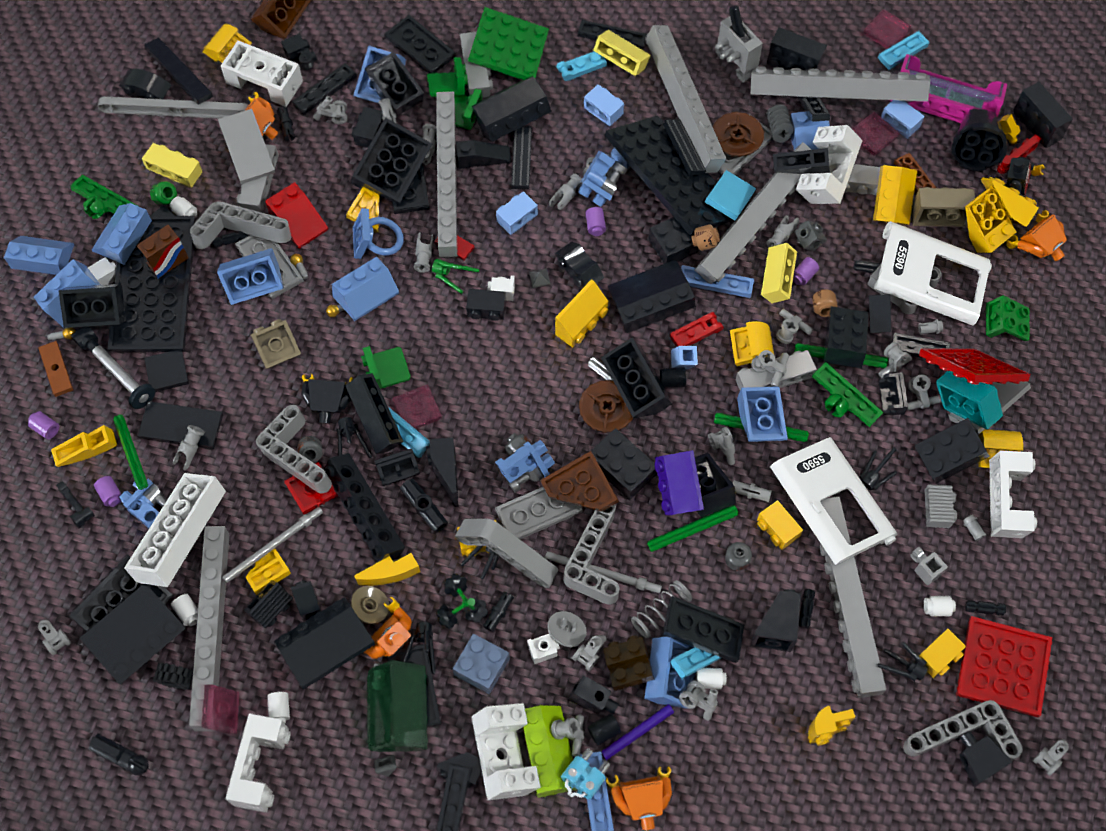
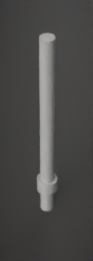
[222,507,323,583]
[545,551,662,594]

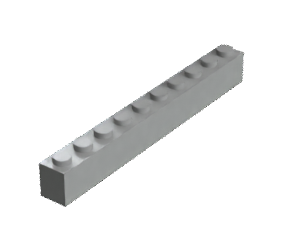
[645,25,726,173]
[751,67,930,102]
[436,92,458,258]
[694,142,811,284]
[820,497,886,698]
[189,526,230,731]

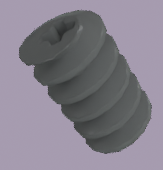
[766,104,794,143]

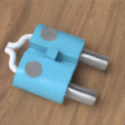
[561,749,610,799]

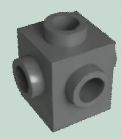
[794,221,827,251]

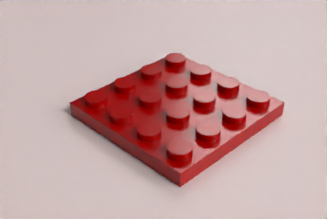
[919,348,1031,385]
[956,616,1053,718]

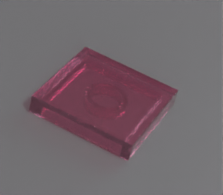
[863,9,911,49]
[852,112,900,156]
[392,384,442,429]
[201,684,239,734]

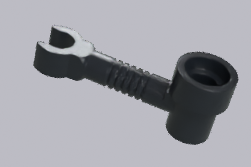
[56,481,95,529]

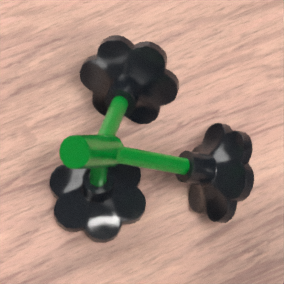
[436,573,488,629]

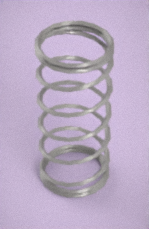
[631,580,692,638]

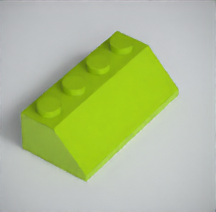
[523,705,577,798]

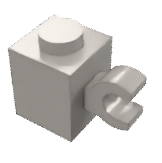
[910,547,948,586]

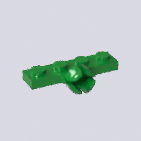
[70,175,139,219]
[812,362,883,428]

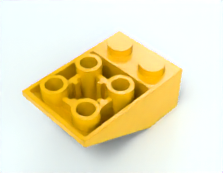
[981,177,1039,227]
[965,186,1016,253]

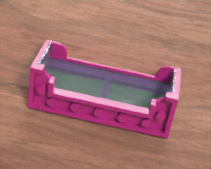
[890,54,1007,123]

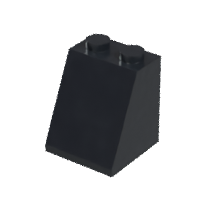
[750,589,801,652]

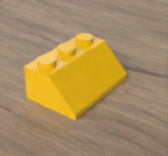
[873,165,917,224]
[555,279,609,348]

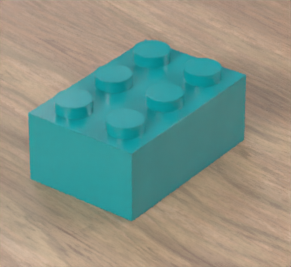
[936,371,1003,430]

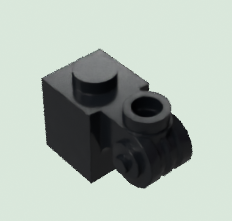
[281,33,317,70]

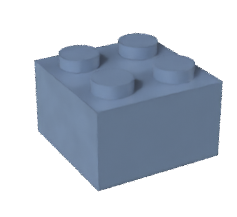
[453,634,510,694]

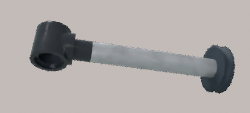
[71,326,156,409]

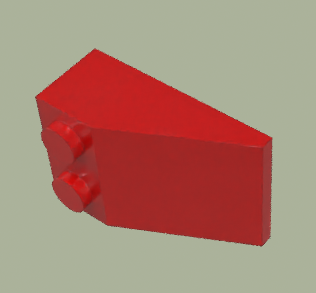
[265,182,329,249]

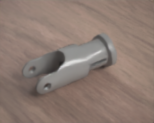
[422,124,437,165]
[549,174,582,210]
[766,215,799,248]
[414,232,433,273]
[173,425,205,471]

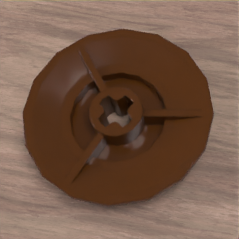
[713,112,764,157]
[579,380,633,433]

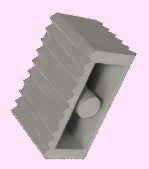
[925,484,957,528]

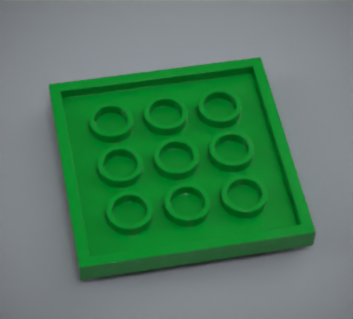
[468,7,549,80]

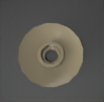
[351,586,389,624]

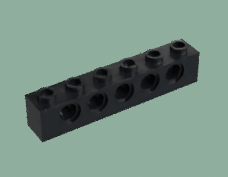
[323,453,405,562]

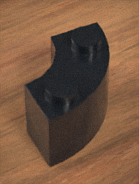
[119,69,172,99]
[555,241,605,288]

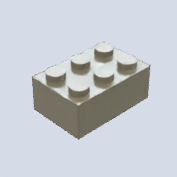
[912,187,975,227]

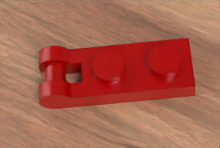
[997,134,1041,174]
[670,312,724,347]

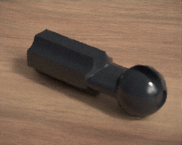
[88,733,149,776]

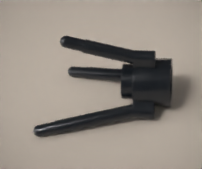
[337,417,372,458]
[859,447,897,491]
[460,546,499,579]
[402,622,436,674]
[877,642,928,681]

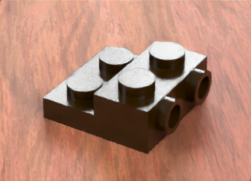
[603,636,654,691]

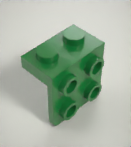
[427,57,468,97]
[361,346,411,389]

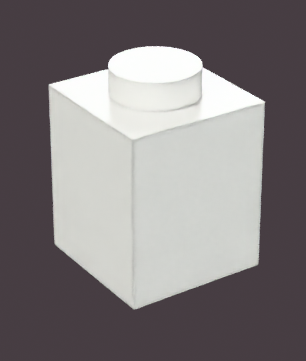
[88,257,116,285]

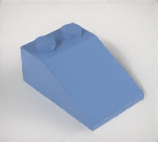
[353,46,406,104]
[790,111,829,150]
[737,387,788,442]

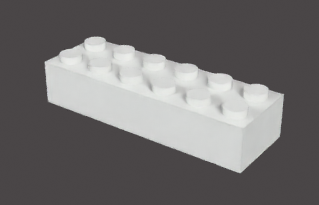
[125,473,226,587]

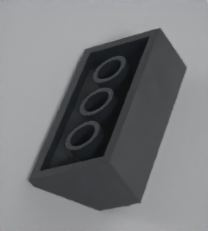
[472,76,552,142]
[601,337,673,418]

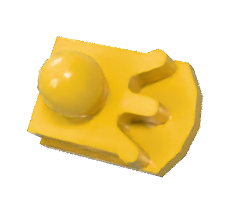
[999,114,1020,145]

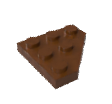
[540,451,619,511]

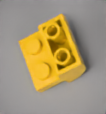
[202,24,252,63]
[730,321,774,366]
[978,429,1023,468]
[808,706,855,746]

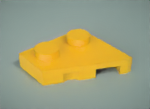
[346,186,379,233]
[245,549,291,595]

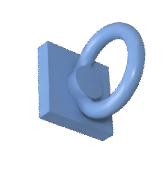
[352,208,404,259]

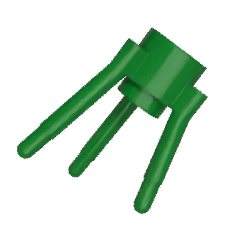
[432,259,480,294]

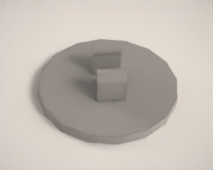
[547,611,587,647]

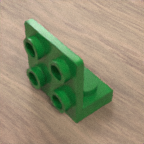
[454,88,482,130]
[986,295,1030,341]

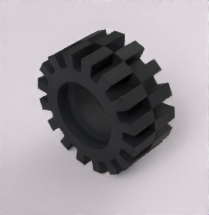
[153,663,193,690]

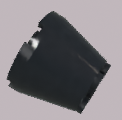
[951,109,1007,171]

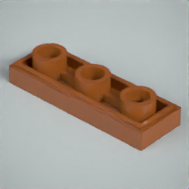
[894,153,936,194]
[38,341,74,397]

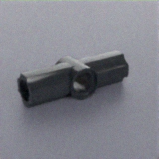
[400,478,448,534]

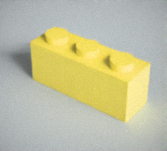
[593,30,650,76]
[142,143,202,188]
[761,243,797,303]

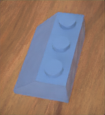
[92,203,152,265]
[4,236,74,275]
[217,248,284,305]
[332,257,399,321]
[34,259,100,328]
[645,637,695,709]

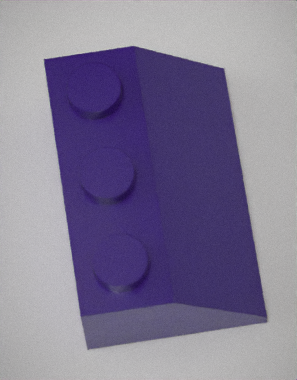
[655,450,704,516]

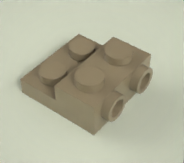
[251,319,301,370]

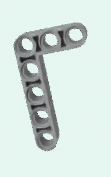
[190,201,291,249]
[256,405,332,493]
[563,505,620,605]
[455,519,558,588]
[903,700,1022,761]

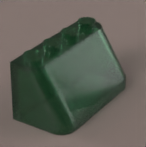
[367,660,428,752]

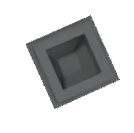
[529,268,551,288]
[374,755,397,777]

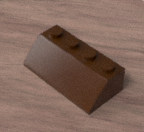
[251,0,311,39]

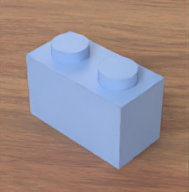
[584,85,624,127]
[880,100,924,139]
[496,191,538,235]

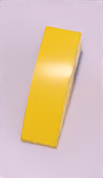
[51,425,118,467]
[354,553,420,586]

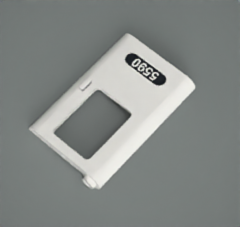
[874,221,992,326]
[770,437,897,565]

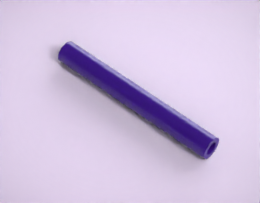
[601,704,674,761]

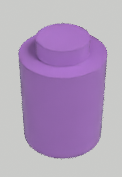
[585,207,606,236]
[793,257,819,285]
[28,411,60,440]
[94,476,122,507]

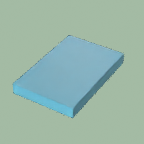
[705,170,756,221]

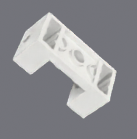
[221,41,303,107]
[796,125,862,204]
[989,451,1037,538]
[472,703,541,801]
[226,714,291,813]

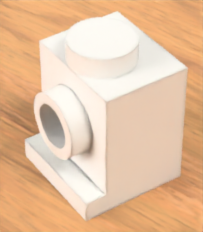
[487,276,515,301]
[527,634,560,664]

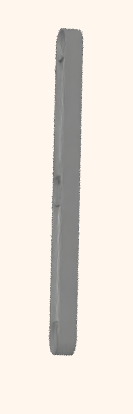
[98,97,249,119]

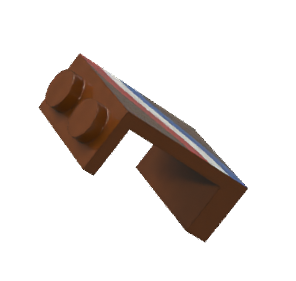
[137,225,189,278]

